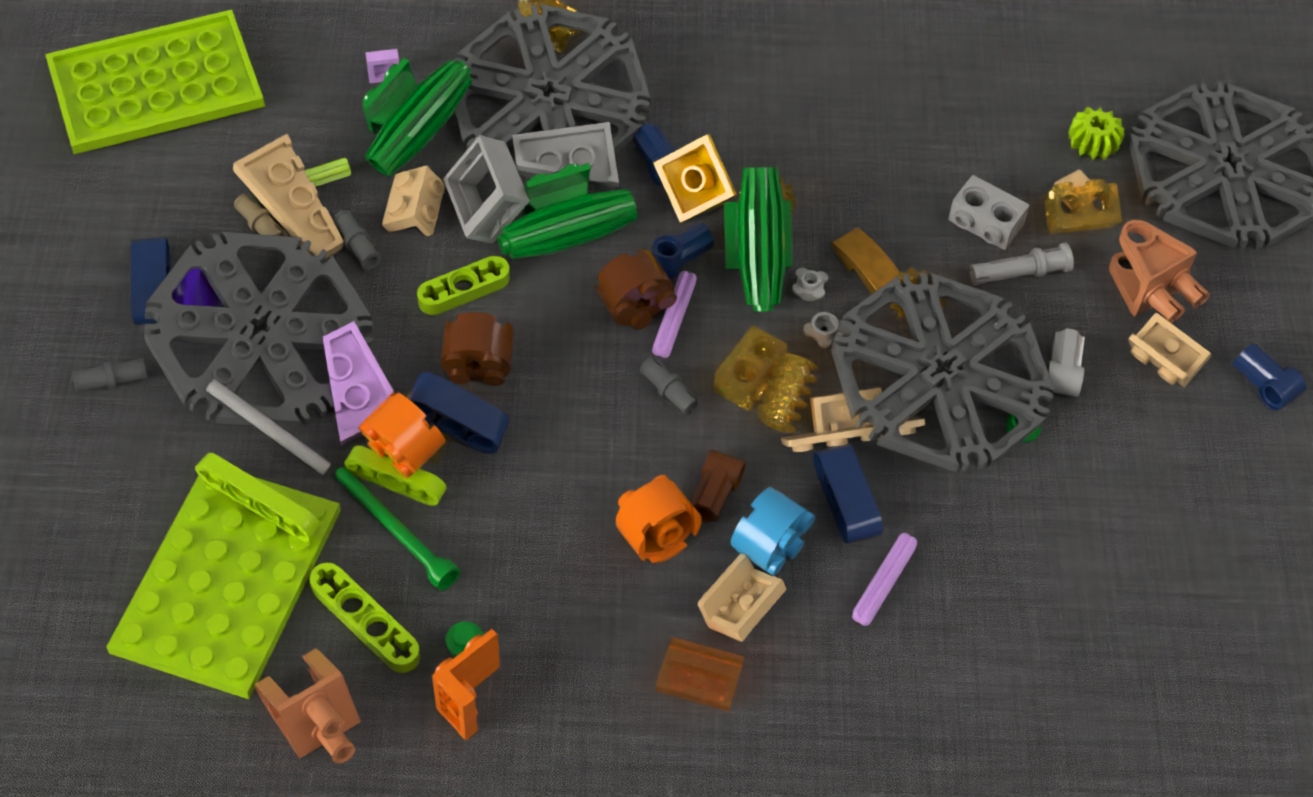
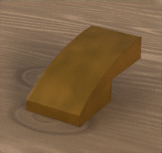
[830,227,902,295]

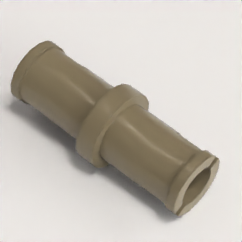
[234,193,289,237]

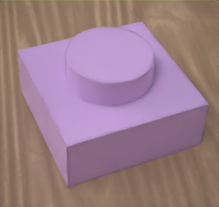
[365,49,399,83]

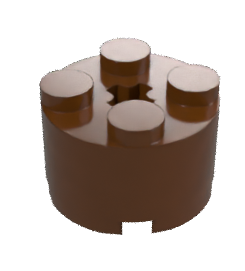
[595,249,677,330]
[440,312,514,386]

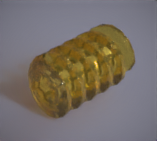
[757,353,818,434]

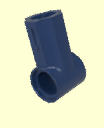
[633,123,680,186]
[652,222,714,279]
[1233,343,1307,411]

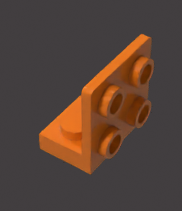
[432,629,500,740]

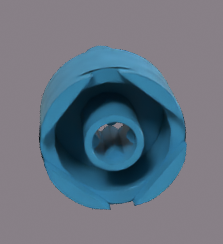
[730,487,815,576]

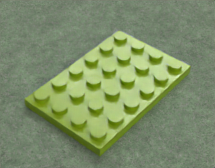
[45,9,265,155]
[106,475,341,699]

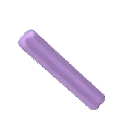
[652,271,697,358]
[852,533,918,626]

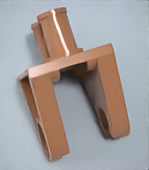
[1109,220,1210,323]
[255,648,361,764]

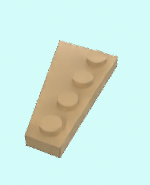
[233,134,344,259]

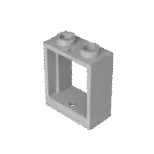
[443,135,530,244]

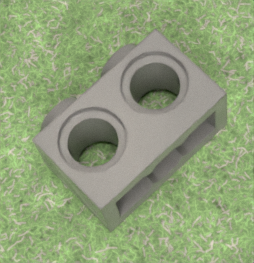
[948,175,1030,250]

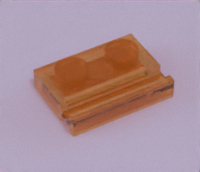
[656,636,745,712]

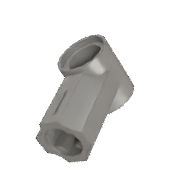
[1047,328,1085,397]

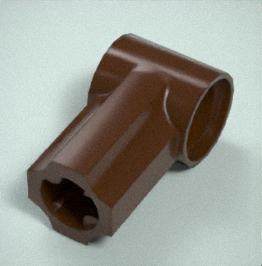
[691,449,746,523]

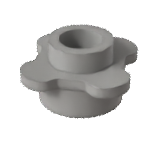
[792,268,828,301]
[803,312,843,348]

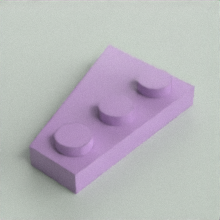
[323,321,393,446]

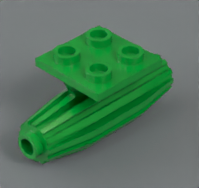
[362,57,472,177]
[497,163,638,259]
[724,167,792,312]

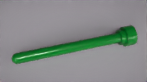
[335,467,461,591]

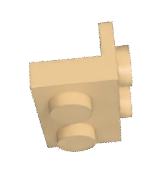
[382,165,445,236]
[1128,313,1211,388]
[698,553,787,642]

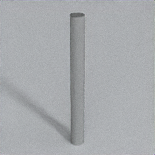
[206,379,331,475]

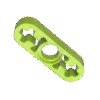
[417,256,510,315]
[344,446,447,506]

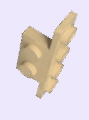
[781,387,926,452]

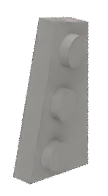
[512,122,619,187]

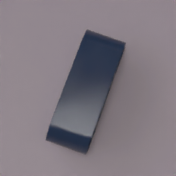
[131,237,171,325]
[408,372,510,454]
[813,444,883,543]

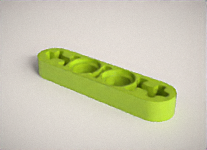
[195,452,321,542]
[309,562,420,673]

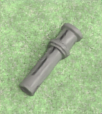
[969,242,1074,286]

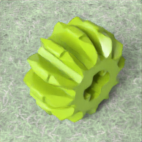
[1068,107,1124,161]

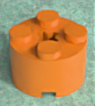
[358,391,446,479]
[616,475,702,563]

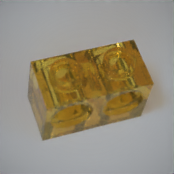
[1043,179,1122,234]
[714,325,789,411]

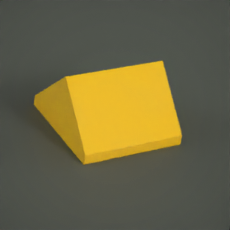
[653,134,737,223]

